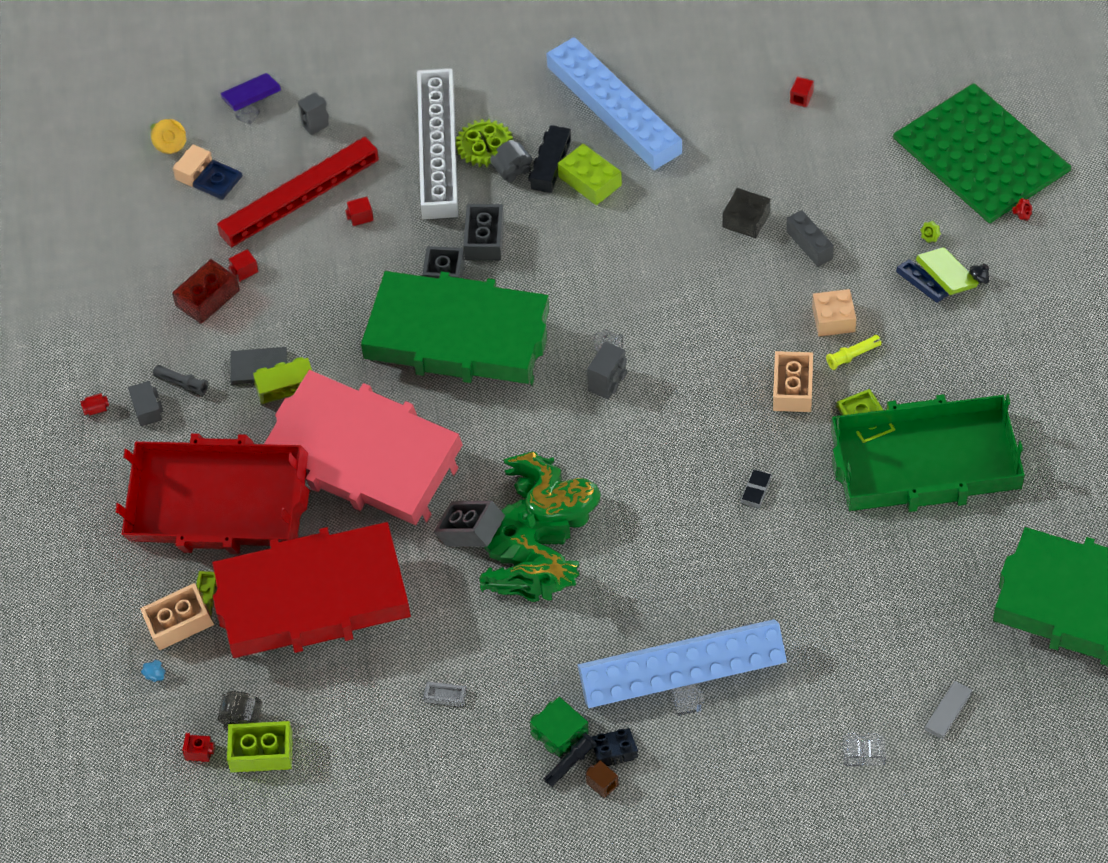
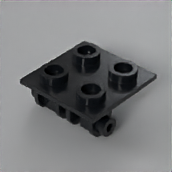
[591,728,638,766]

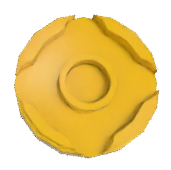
[151,119,186,154]

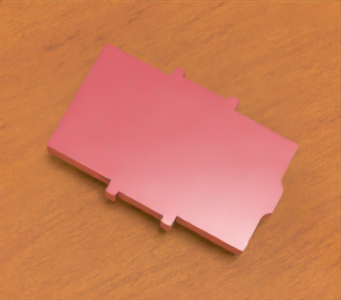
[264,370,463,525]

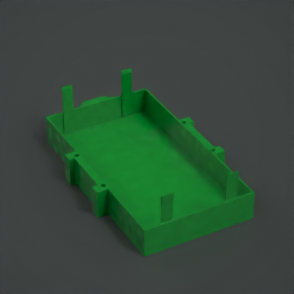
[361,271,550,386]
[831,394,1025,512]
[993,527,1108,666]

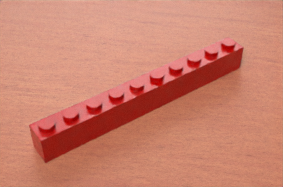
[217,137,379,248]

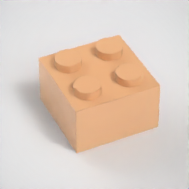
[812,289,856,337]

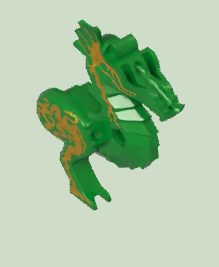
[479,451,601,602]

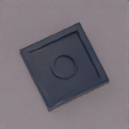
[192,159,242,200]

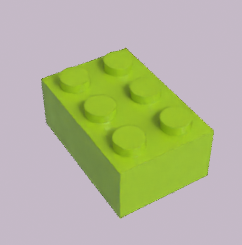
[558,143,622,206]
[253,357,312,405]
[227,721,293,773]

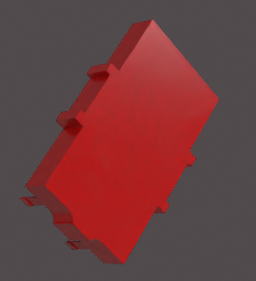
[115,433,310,555]
[212,522,411,658]

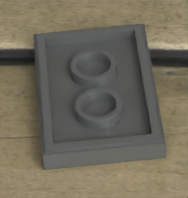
[230,347,287,385]

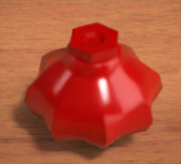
[1012,198,1032,221]

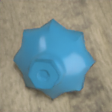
[141,660,166,682]

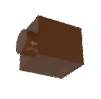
[586,761,619,799]

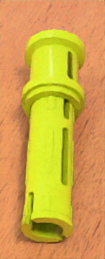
[826,335,882,370]

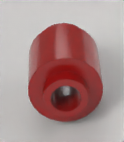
[80,393,109,416]

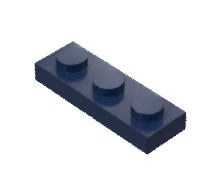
[896,259,949,303]

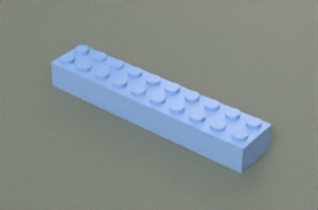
[546,37,682,170]
[577,619,787,708]

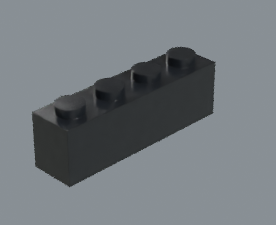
[528,125,571,193]

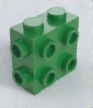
[530,696,589,757]

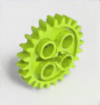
[456,119,513,168]

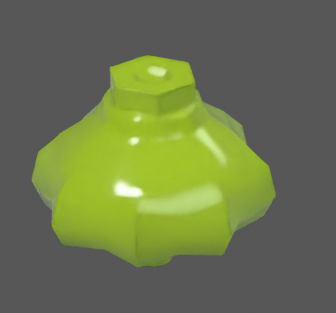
[920,221,941,243]

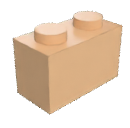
[173,144,212,187]

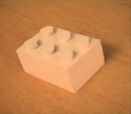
[773,351,813,412]
[140,583,214,650]

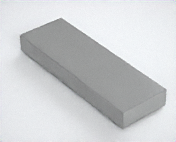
[925,681,973,739]

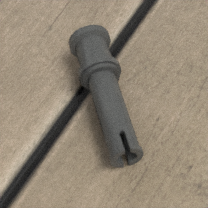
[153,365,209,396]

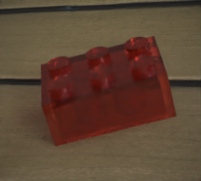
[172,259,240,324]

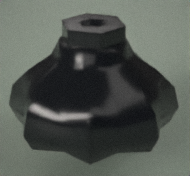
[969,264,990,284]

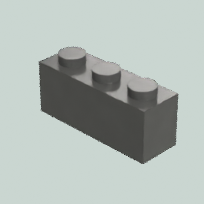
[786,210,834,267]

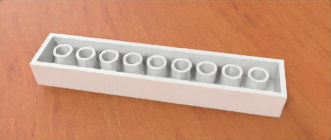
[417,68,459,220]

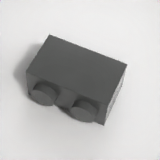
[298,92,329,135]
[128,381,164,427]

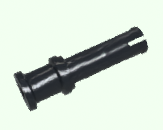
[543,732,598,788]

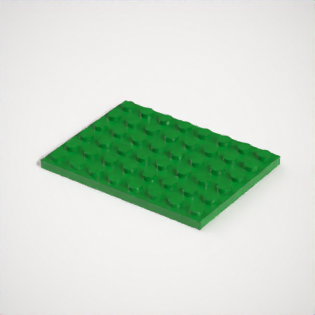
[893,83,1071,224]

